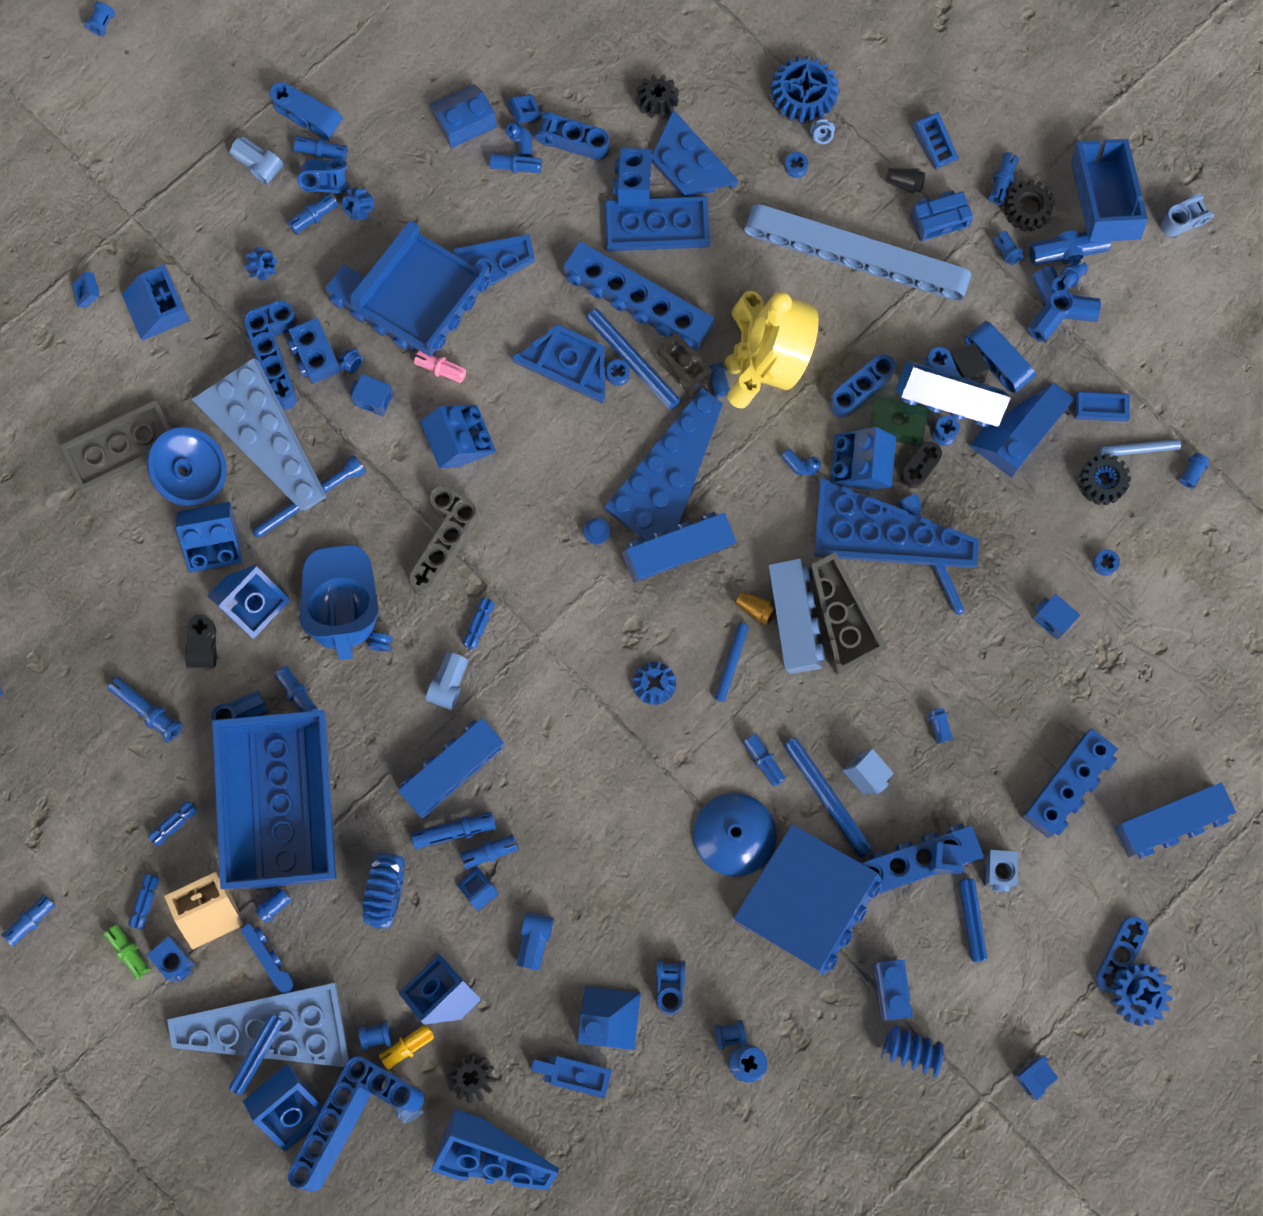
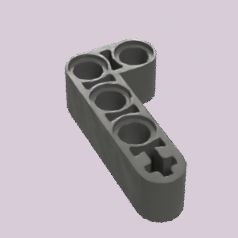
[409,486,478,596]

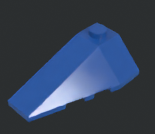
[969,383,1075,478]
[431,1109,559,1190]

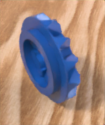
[633,662,676,705]

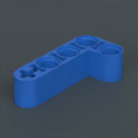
[244,300,297,410]

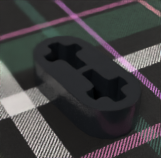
[901,442,942,488]

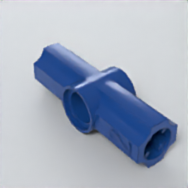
[1029,230,1111,267]

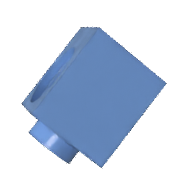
[985,850,1018,892]

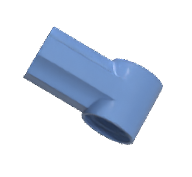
[229,136,284,185]
[426,652,469,710]

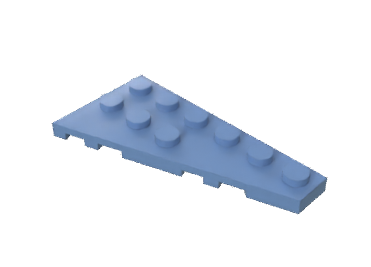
[192,359,327,510]
[167,983,350,1067]

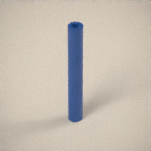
[715,623,749,702]

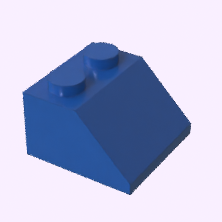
[429,84,497,148]
[242,1063,324,1152]

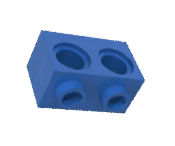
[613,148,652,207]
[287,318,341,384]

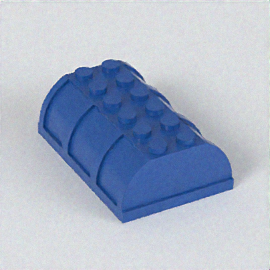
[212,710,337,890]

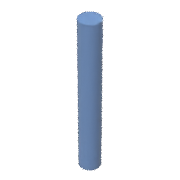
[1100,439,1181,457]

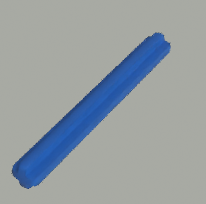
[587,308,680,409]
[784,738,872,857]

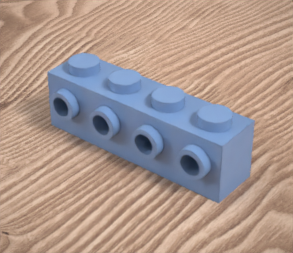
[769,559,825,674]

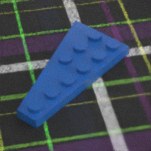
[604,388,723,542]
[814,478,979,568]

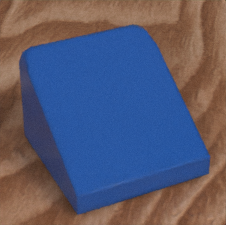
[457,868,498,911]

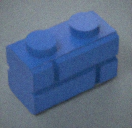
[911,191,973,242]
[873,960,913,1021]

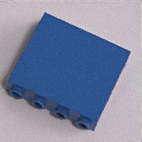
[350,220,491,357]
[734,824,882,976]

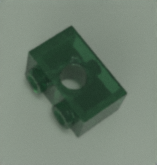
[870,398,928,446]

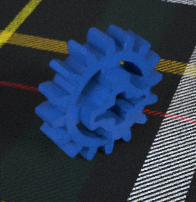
[1110,963,1173,1026]

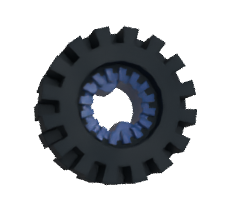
[1078,453,1131,505]

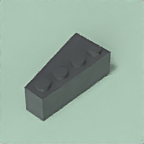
[810,552,887,675]

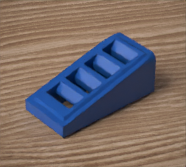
[911,112,959,169]

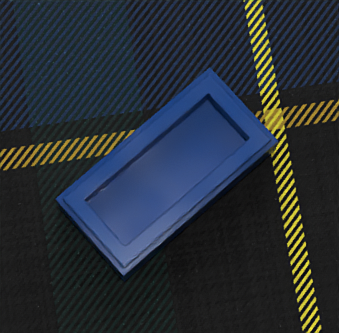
[1075,391,1130,422]

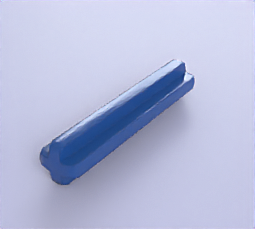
[959,879,987,962]
[229,1014,284,1095]

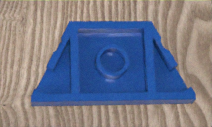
[652,111,739,197]
[513,324,605,404]

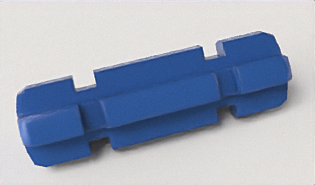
[462,598,495,650]
[148,801,197,846]
[128,874,159,929]

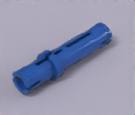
[411,812,496,850]

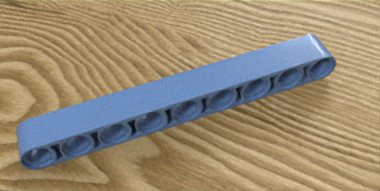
[744,204,972,301]

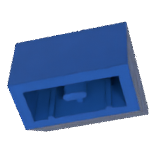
[122,264,191,341]
[420,405,496,469]
[830,427,896,490]
[176,502,243,573]

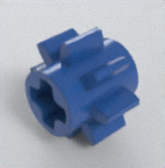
[342,187,374,220]
[244,247,278,281]

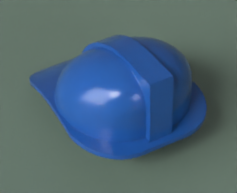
[299,545,379,660]

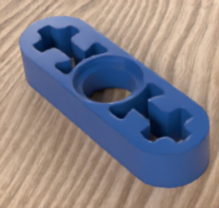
[1095,917,1148,993]

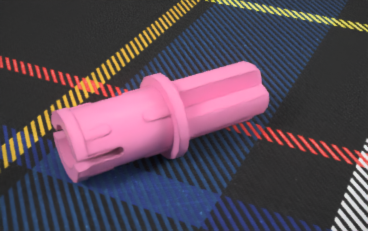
[414,350,466,383]

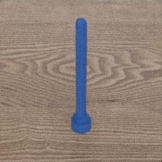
[253,455,366,537]
[898,494,964,615]

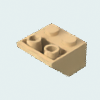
[164,872,245,950]

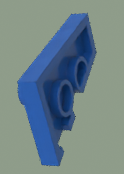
[454,234,535,287]

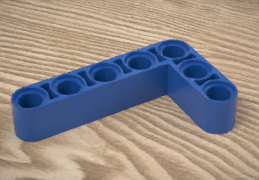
[288,1056,424,1192]

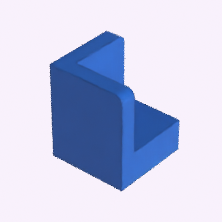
[931,841,964,875]
[1014,1055,1058,1100]

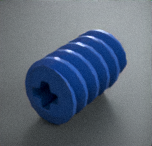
[881,1026,944,1078]
[728,1045,768,1083]

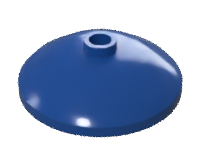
[147,427,227,506]
[693,793,776,877]

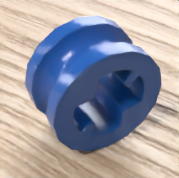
[785,152,808,178]
[606,359,630,386]
[1093,550,1120,576]
[367,633,393,652]

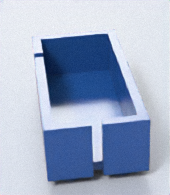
[1071,139,1148,243]

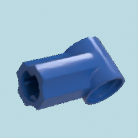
[211,690,268,721]
[516,911,554,971]

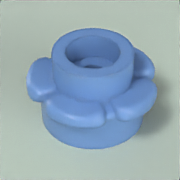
[810,119,835,144]

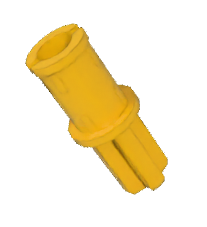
[379,1025,434,1070]

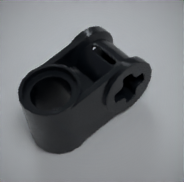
[185,615,217,668]

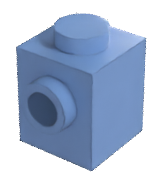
[843,749,894,795]

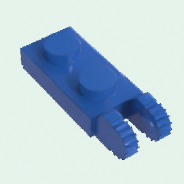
[241,923,295,994]

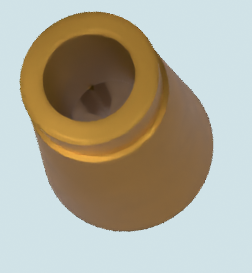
[735,591,776,626]

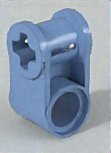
[1160,193,1215,237]

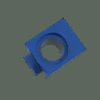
[350,374,394,417]
[1033,594,1080,640]
[147,936,196,982]

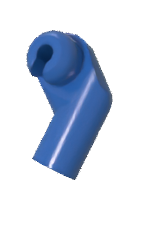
[505,123,532,157]
[781,448,821,475]

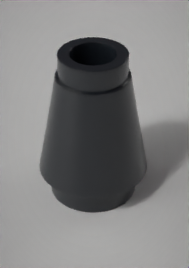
[886,168,926,194]

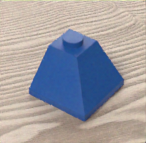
[207,565,290,639]
[398,954,481,1025]
[578,986,641,1050]

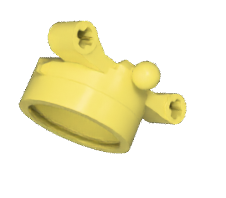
[724,291,819,408]

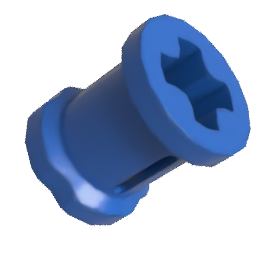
[84,1,116,36]
[932,415,960,446]
[359,1020,392,1051]
[714,1020,747,1050]

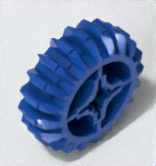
[770,55,839,124]
[362,852,405,929]

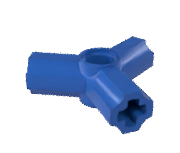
[1027,266,1101,343]

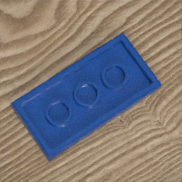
[605,196,710,251]

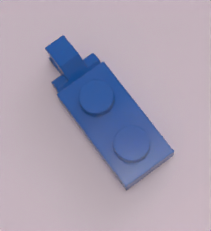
[531,1056,612,1098]

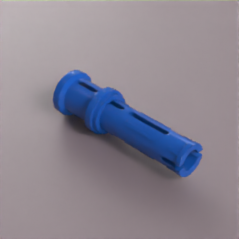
[108,677,183,743]

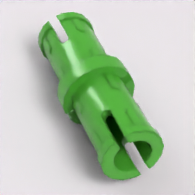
[103,925,151,980]

